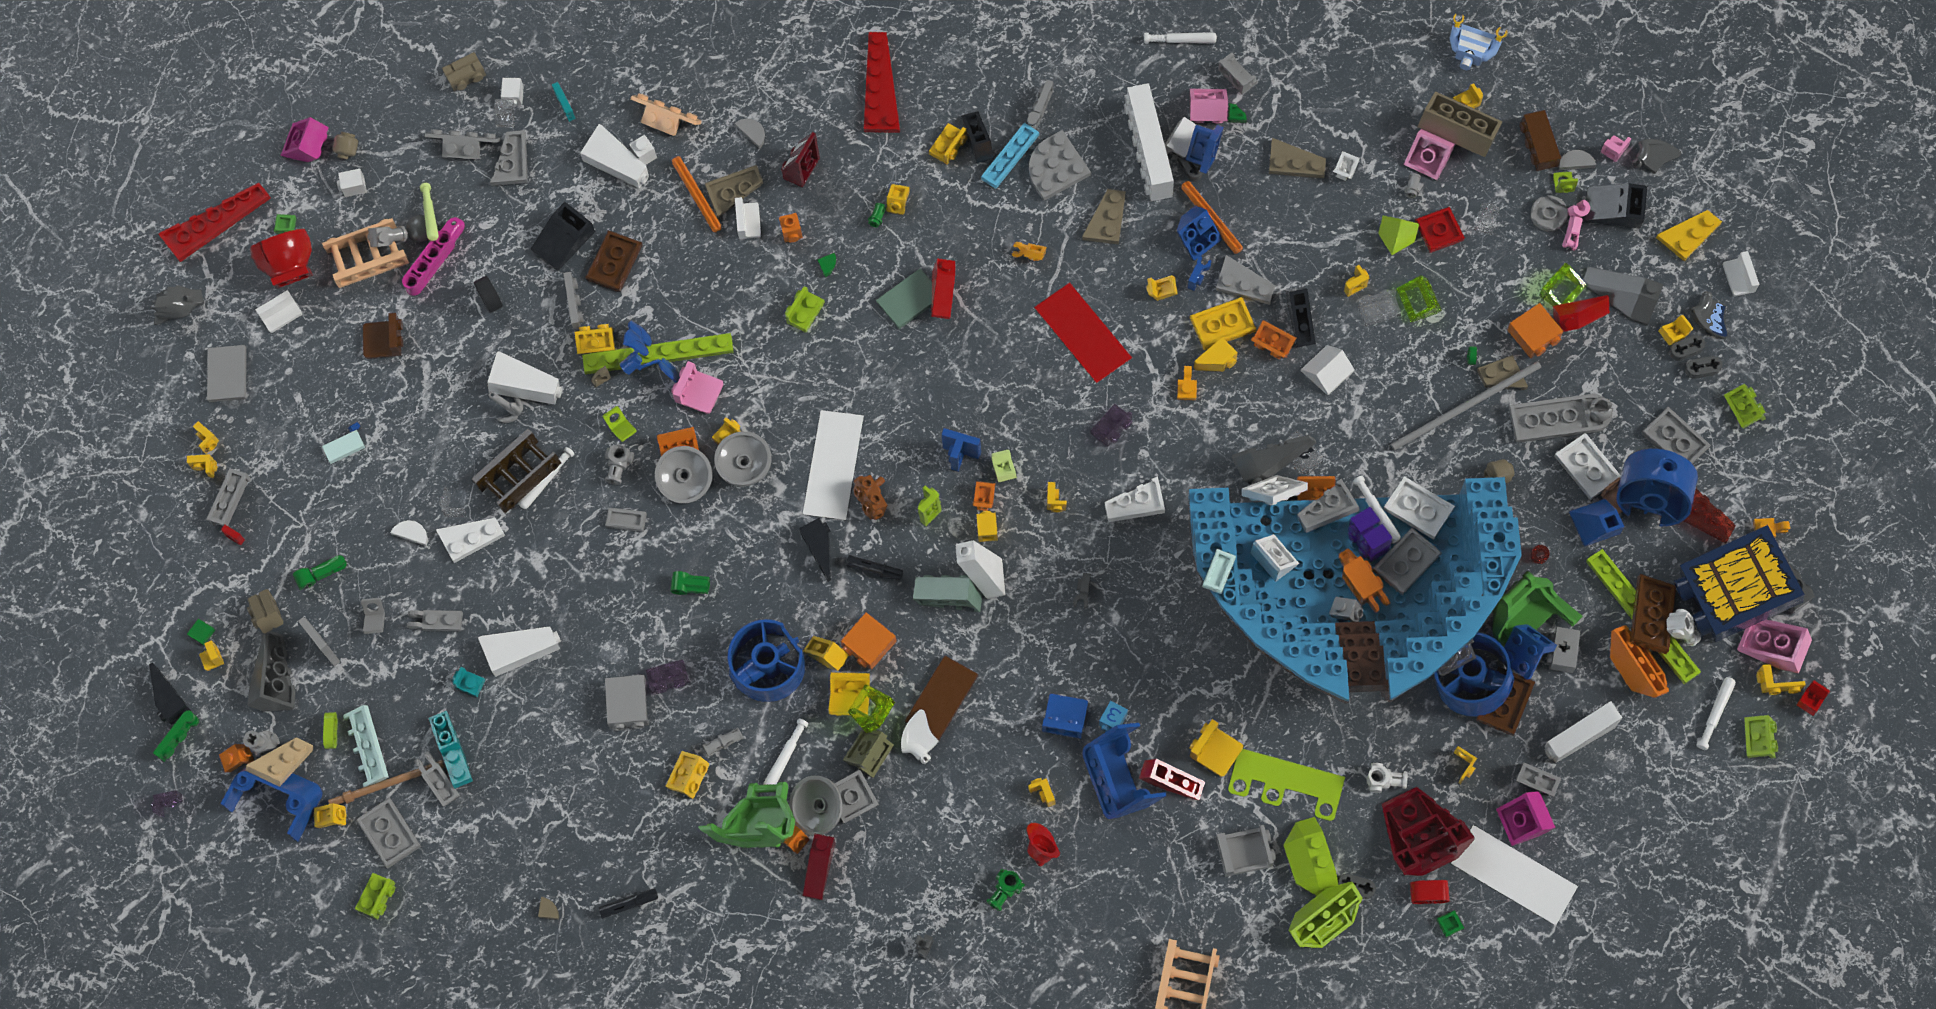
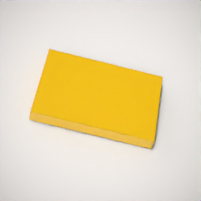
[1190,297,1256,350]

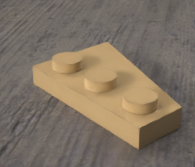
[246,738,313,787]

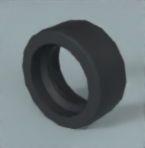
[473,276,503,313]

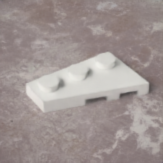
[1105,476,1165,522]
[436,518,505,563]

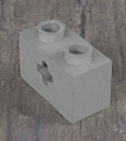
[1547,627,1580,673]

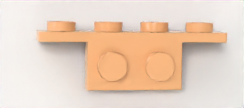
[631,93,702,136]

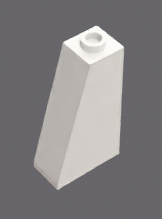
[580,124,649,188]
[487,352,562,405]
[956,540,1005,599]
[478,627,561,677]
[1544,701,1622,763]

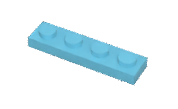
[981,123,1039,189]

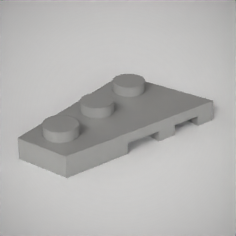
[1216,255,1275,305]
[1297,479,1359,533]

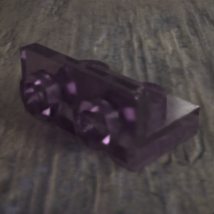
[1090,404,1133,447]
[646,659,690,694]

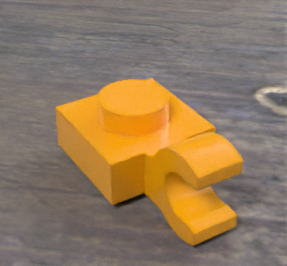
[1012,242,1047,261]
[1177,366,1197,401]
[1753,518,1790,538]

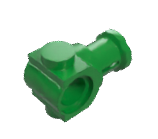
[986,869,1025,911]

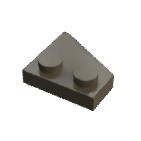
[1477,355,1528,390]

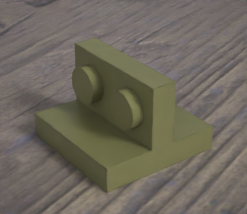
[843,727,894,778]

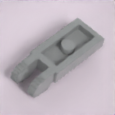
[1027,80,1053,130]
[407,610,463,632]
[414,751,461,807]

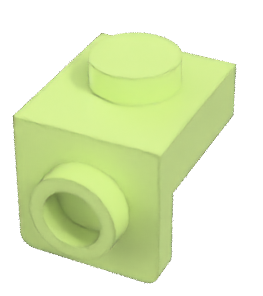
[991,450,1017,482]

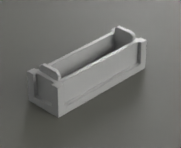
[207,468,251,527]

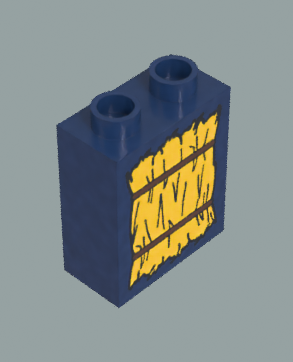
[1674,525,1805,642]

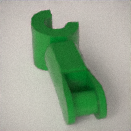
[293,555,347,591]

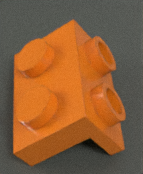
[1251,320,1297,359]
[657,427,699,456]
[1296,476,1336,501]

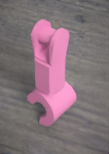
[1562,200,1590,251]

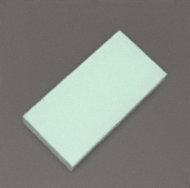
[322,430,365,464]
[1202,549,1236,594]

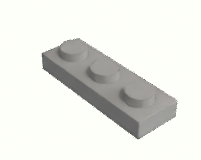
[563,272,584,331]

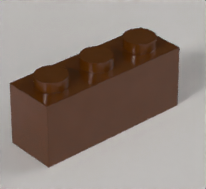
[1520,110,1561,171]

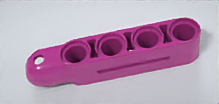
[402,217,465,296]

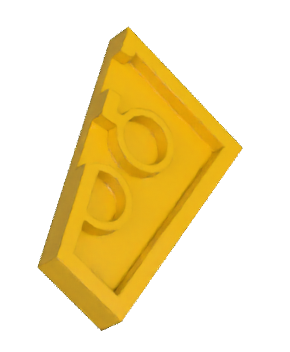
[1656,210,1722,261]

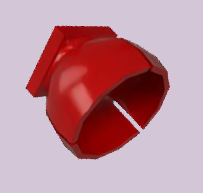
[250,229,313,288]

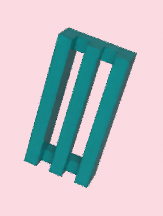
[552,82,575,122]

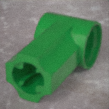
[670,571,710,595]

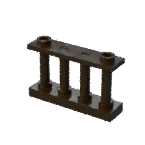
[472,429,561,514]

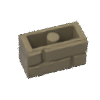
[442,52,486,91]
[247,589,284,634]

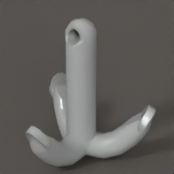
[488,392,523,423]

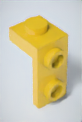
[1756,664,1806,695]

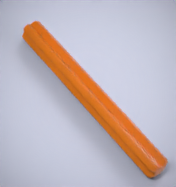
[672,156,722,232]
[1181,181,1243,254]

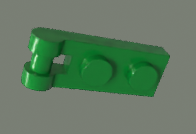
[153,711,199,762]

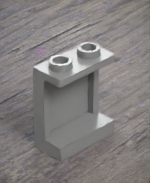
[605,675,649,731]
[1216,825,1276,877]

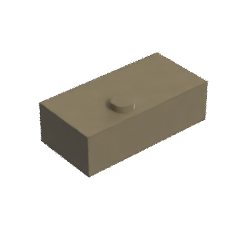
[1417,91,1502,157]

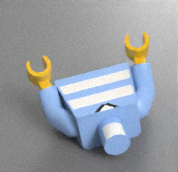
[1450,14,1508,70]

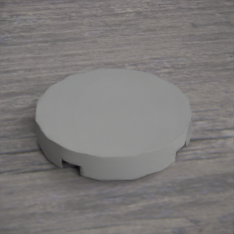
[1530,196,1568,232]

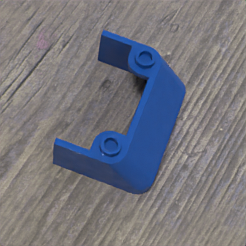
[1082,723,1166,819]
[221,768,323,842]

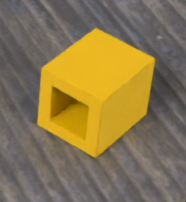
[976,511,998,542]

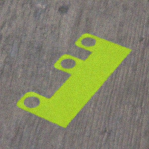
[1228,749,1345,821]

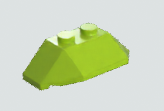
[1283,817,1338,896]
[1288,881,1362,948]

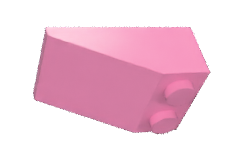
[1737,619,1812,674]

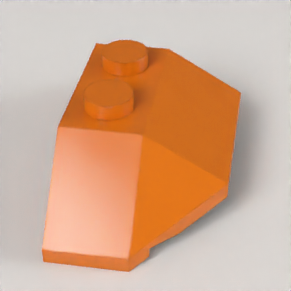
[1610,625,1669,698]

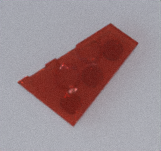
[1684,486,1736,544]

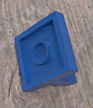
[1186,125,1224,174]
[941,428,981,472]

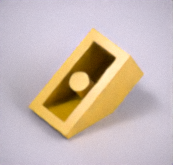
[1194,337,1238,372]
[803,636,849,671]

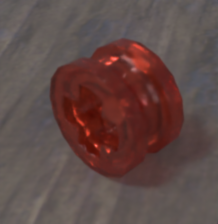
[1531,545,1550,564]

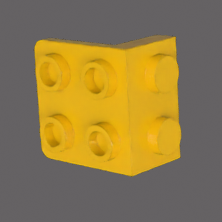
[829,672,870,716]
[1189,719,1243,777]

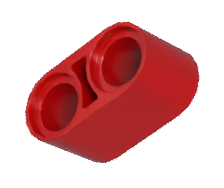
[1410,880,1450,904]

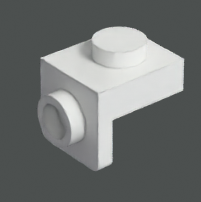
[1333,151,1360,181]

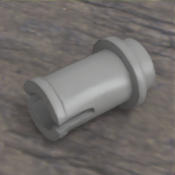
[1404,173,1421,198]

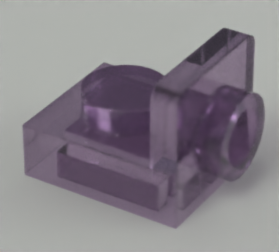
[151,790,183,818]

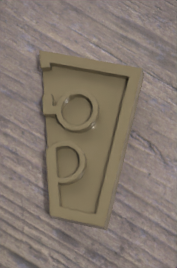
[1269,138,1326,178]
[705,165,763,218]
[1082,189,1126,244]

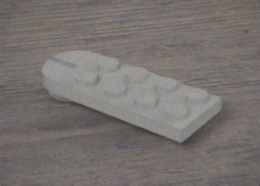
[1509,394,1613,443]

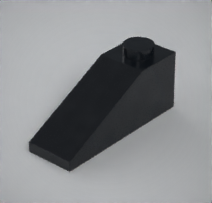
[961,111,994,163]
[1285,287,1316,347]
[799,518,831,582]
[149,663,191,725]

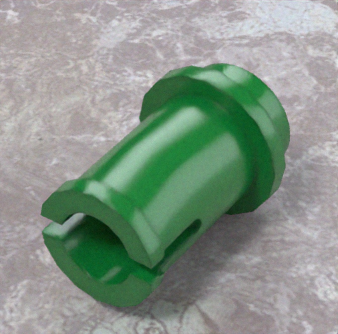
[868,203,887,228]

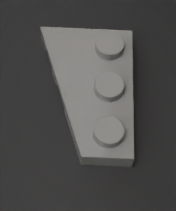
[490,130,528,186]

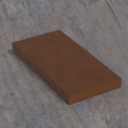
[1630,574,1676,654]
[905,656,979,741]

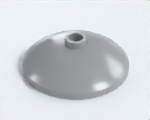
[714,431,772,486]
[655,446,712,503]
[789,776,842,836]

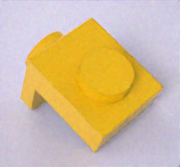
[1146,275,1178,301]
[1658,315,1693,345]

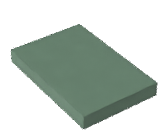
[876,268,932,329]

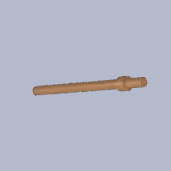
[328,760,444,805]

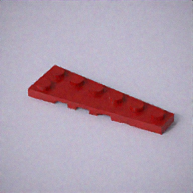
[864,32,900,133]
[158,183,271,262]

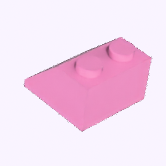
[1190,89,1228,124]
[1404,129,1455,180]

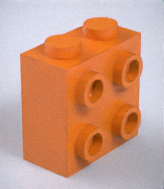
[1507,303,1563,359]
[841,612,897,670]

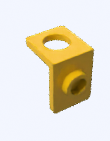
[1454,746,1477,784]

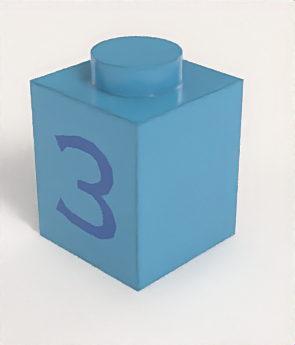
[1099,701,1128,732]

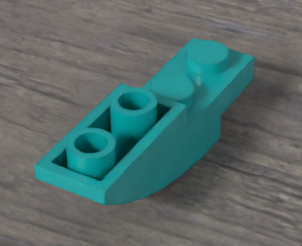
[428,710,473,789]

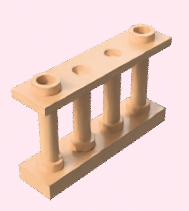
[322,218,409,288]
[1155,939,1220,1009]

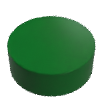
[1467,346,1477,365]

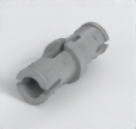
[702,727,743,756]

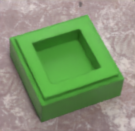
[274,214,296,234]

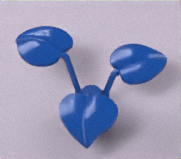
[620,320,680,383]

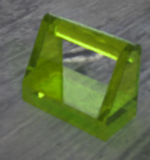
[1539,262,1587,306]
[1396,275,1442,322]
[848,685,895,733]

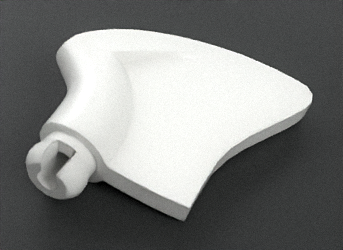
[901,709,939,764]

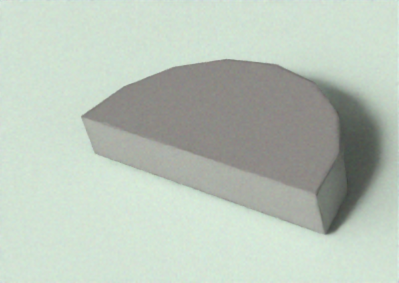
[734,118,765,149]
[1558,150,1596,170]

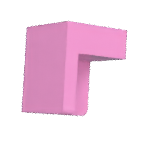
[1601,136,1631,162]

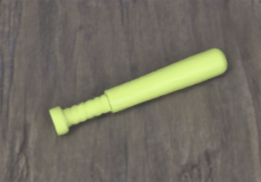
[420,183,439,241]

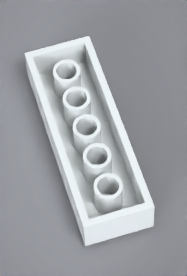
[1124,83,1174,201]

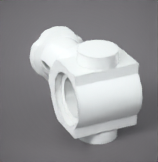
[1667,609,1701,646]
[1366,763,1408,793]

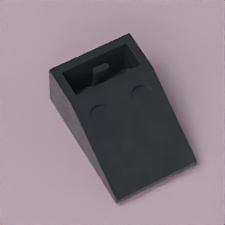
[1584,183,1648,229]
[531,202,595,271]

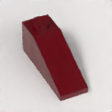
[803,834,836,900]

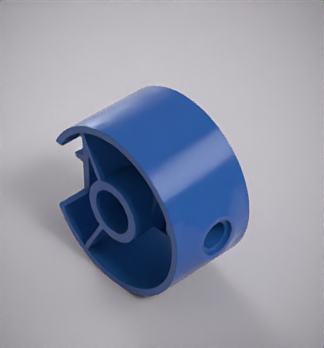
[1616,449,1698,527]
[728,619,806,702]
[1434,632,1514,716]

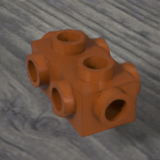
[853,475,888,520]

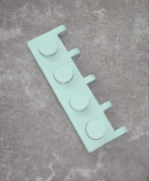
[343,705,389,787]

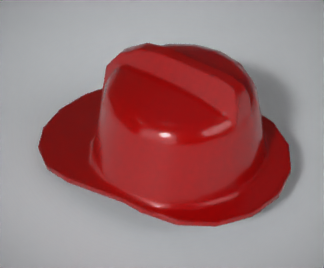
[1026,823,1060,867]

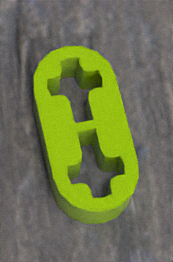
[323,712,338,749]

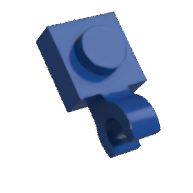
[1188,256,1211,291]

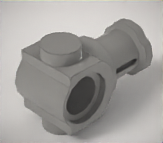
[367,226,407,247]
[605,444,634,485]
[243,730,280,758]

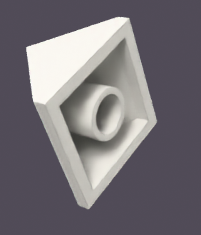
[1301,345,1354,395]
[1251,534,1299,582]

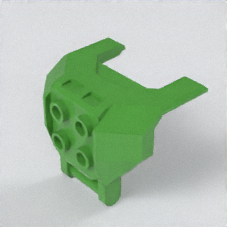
[1492,571,1583,647]
[698,782,795,848]

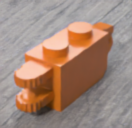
[1338,548,1390,612]

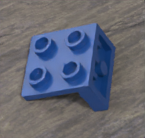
[1499,624,1557,680]
[1042,694,1088,739]

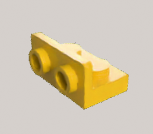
[929,123,968,165]
[574,324,615,354]
[666,751,709,799]

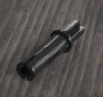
[846,555,903,581]
[599,888,658,919]

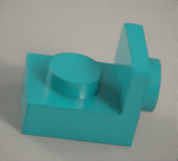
[452,667,485,697]

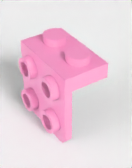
[672,361,724,414]

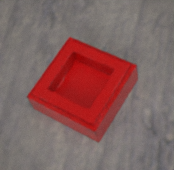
[221,525,245,545]

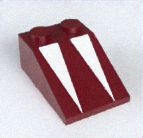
[781,132,820,188]

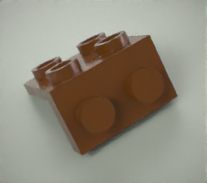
[363,313,403,359]

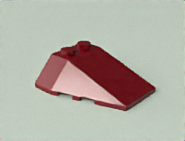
[1382,787,1475,876]

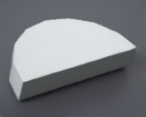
[390,520,428,546]

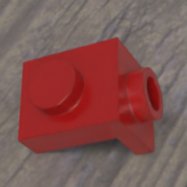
[1796,680,1830,716]

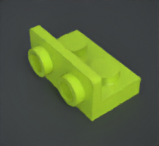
[785,286,825,333]
[1724,384,1766,429]
[917,485,942,526]
[1744,715,1778,758]
[355,873,396,920]

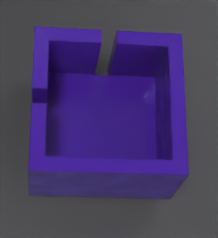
[1347,507,1392,563]

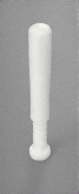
[1144,32,1217,44]
[518,447,574,509]
[1353,476,1401,544]
[1696,677,1736,750]
[763,718,809,785]

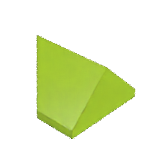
[1378,215,1419,255]

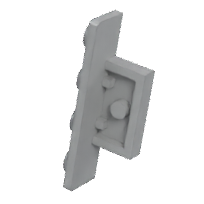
[425,129,501,159]

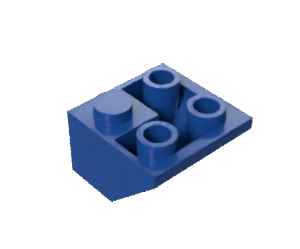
[1177,205,1222,261]
[1569,499,1624,547]

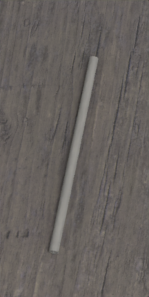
[1390,361,1541,451]

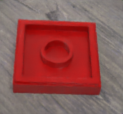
[1415,207,1465,253]

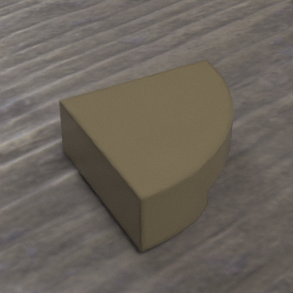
[591,366,611,387]
[538,897,559,920]

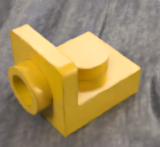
[1453,83,1483,109]
[886,184,910,215]
[1344,265,1369,297]
[712,417,741,445]
[193,421,219,454]
[187,454,217,478]
[1047,482,1067,513]
[199,640,224,671]
[1028,778,1056,807]
[314,803,346,828]

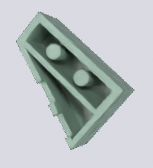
[913,575,983,612]

